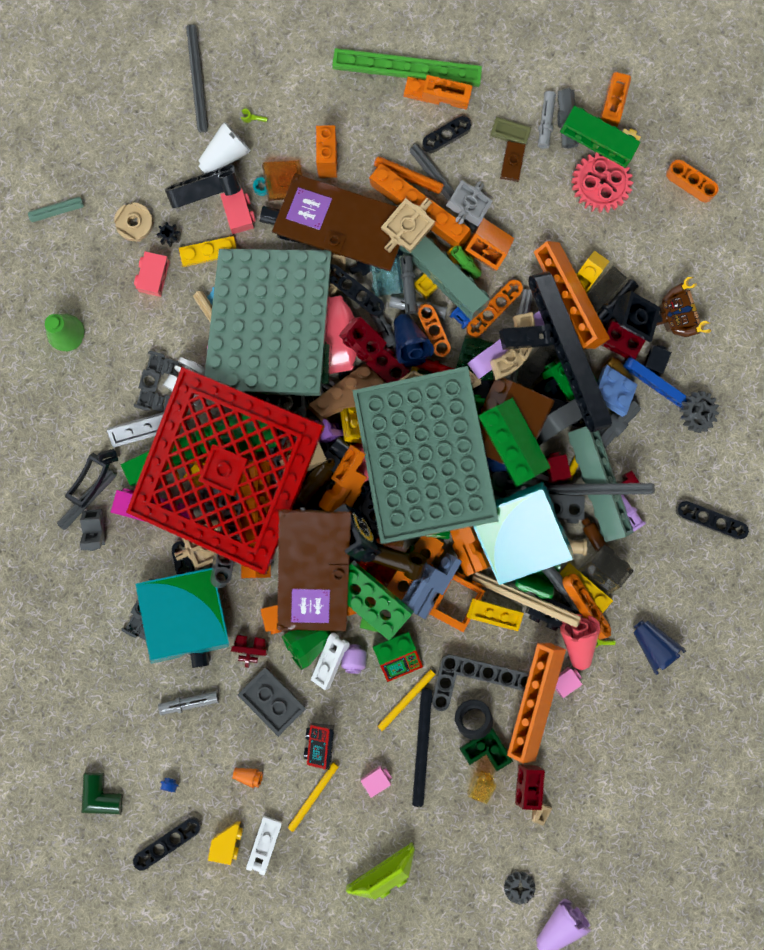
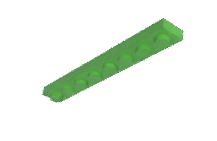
[332,48,482,87]

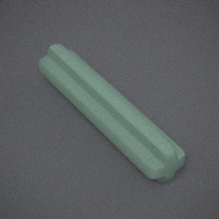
[28,197,84,222]

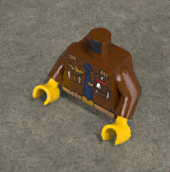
[656,277,711,337]

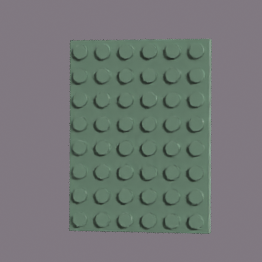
[205,249,332,396]
[352,366,499,544]

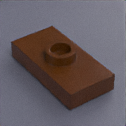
[500,141,526,182]

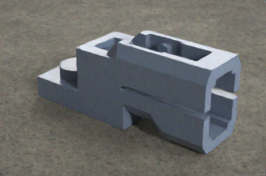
[402,553,462,619]

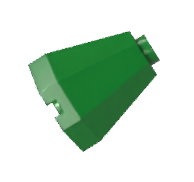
[281,630,331,670]

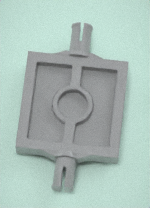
[446,180,492,227]

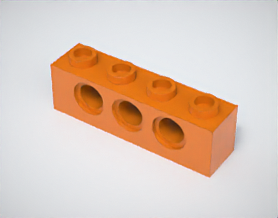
[386,536,445,601]

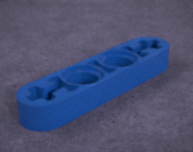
[623,357,687,408]

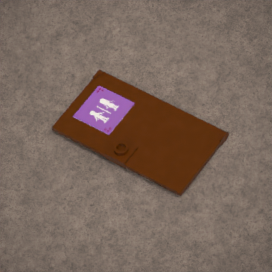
[272,173,400,272]
[277,509,351,631]

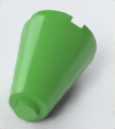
[45,314,85,352]

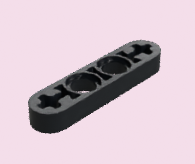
[330,264,386,317]
[675,501,749,540]
[133,817,201,871]

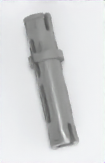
[537,91,556,149]
[389,295,447,319]
[158,691,219,716]

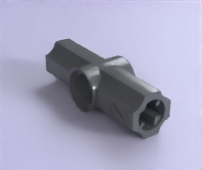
[557,88,579,149]
[599,400,641,448]

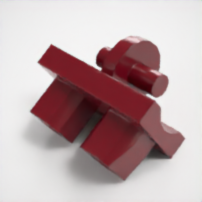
[231,635,268,668]

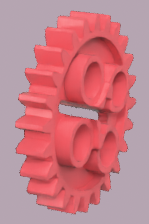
[571,152,633,213]

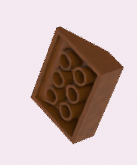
[478,378,554,465]

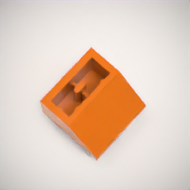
[463,218,514,271]

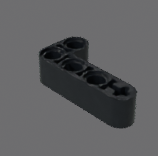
[165,165,241,208]

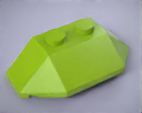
[346,842,415,900]

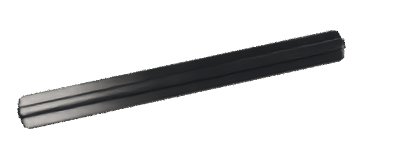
[412,689,433,807]

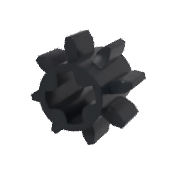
[156,222,181,247]

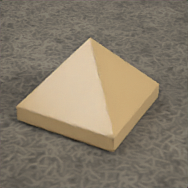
[532,804,552,825]

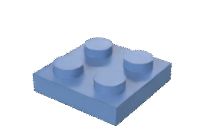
[597,365,637,417]

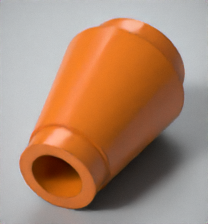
[232,767,263,788]

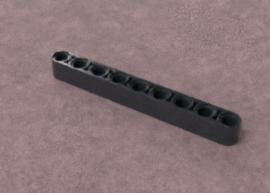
[528,271,612,433]

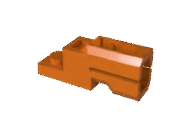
[600,72,631,127]
[403,75,473,110]
[318,445,367,511]
[450,527,490,576]

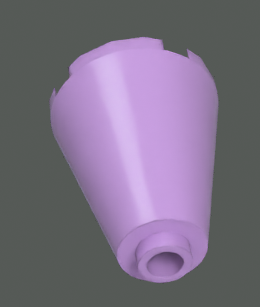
[536,899,591,950]

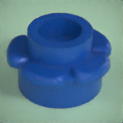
[160,778,179,793]

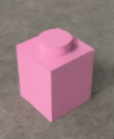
[556,667,582,698]
[361,765,392,798]

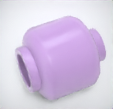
[341,644,367,674]

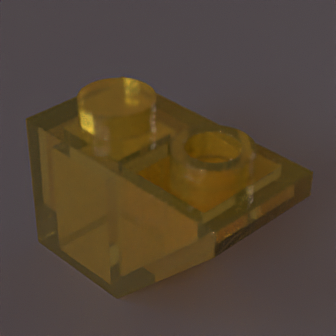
[467,771,497,804]

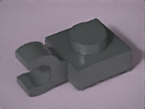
[491,472,511,499]

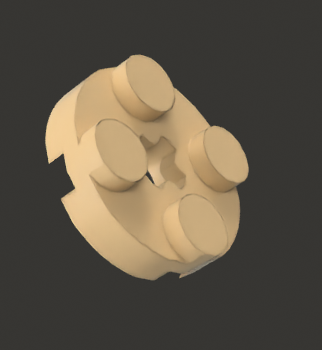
[114,203,153,242]

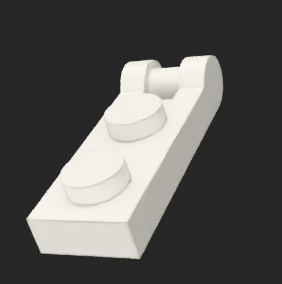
[311,633,350,690]
[246,816,282,875]

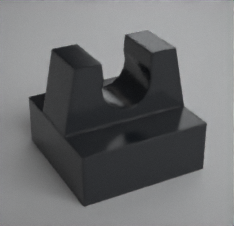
[533,377,559,398]

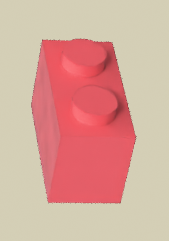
[220,188,256,235]
[134,251,170,297]

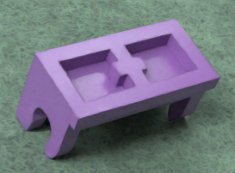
[314,419,344,443]

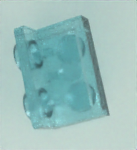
[370,255,403,296]

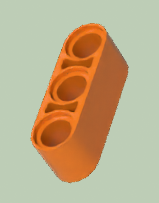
[666,160,719,202]
[417,303,451,357]

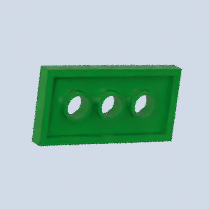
[347,561,414,641]

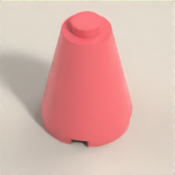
[560,614,600,670]

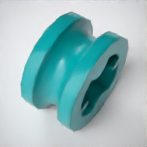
[253,177,270,196]

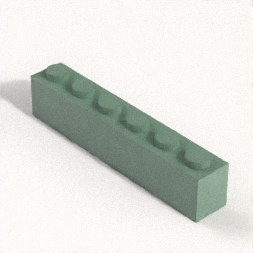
[399,236,490,321]
[568,427,634,542]

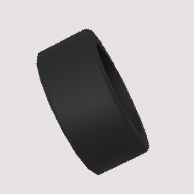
[455,700,493,739]

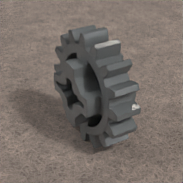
[680,391,719,433]

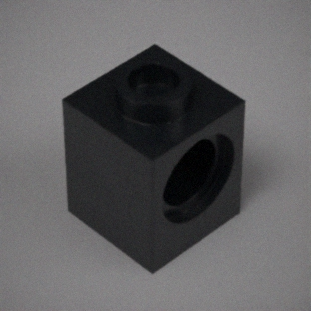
[643,345,672,376]

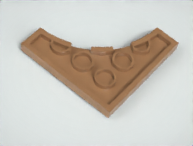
[308,364,386,421]

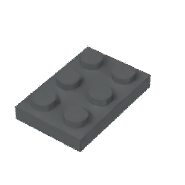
[238,667,306,737]

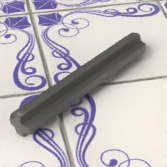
[57,469,116,530]

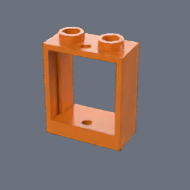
[316,125,337,178]
[429,572,485,633]

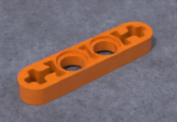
[466,280,523,338]
[562,574,611,640]

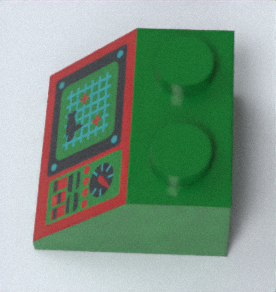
[373,631,423,682]

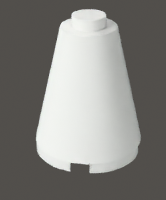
[198,122,250,173]

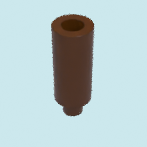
[581,517,610,555]

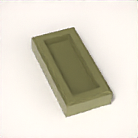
[490,117,531,147]

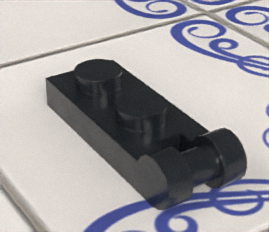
[499,324,555,350]

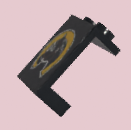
[334,504,382,563]

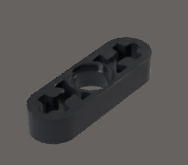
[422,116,471,153]

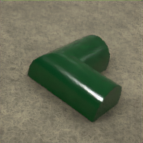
[459,727,513,772]
[81,773,123,815]

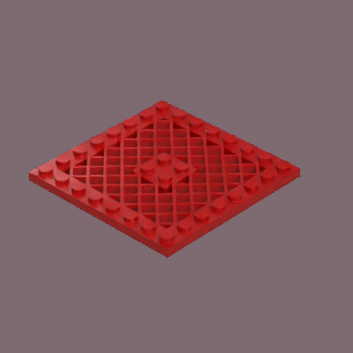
[126,367,325,575]

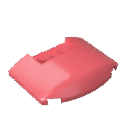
[322,295,357,376]

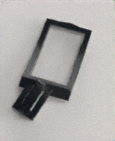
[65,449,118,508]

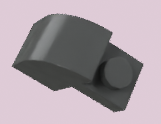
[80,509,106,551]

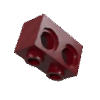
[339,316,387,362]
[601,321,646,359]
[366,348,410,383]
[544,452,572,484]
[515,764,545,810]

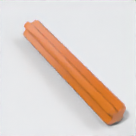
[374,156,444,194]

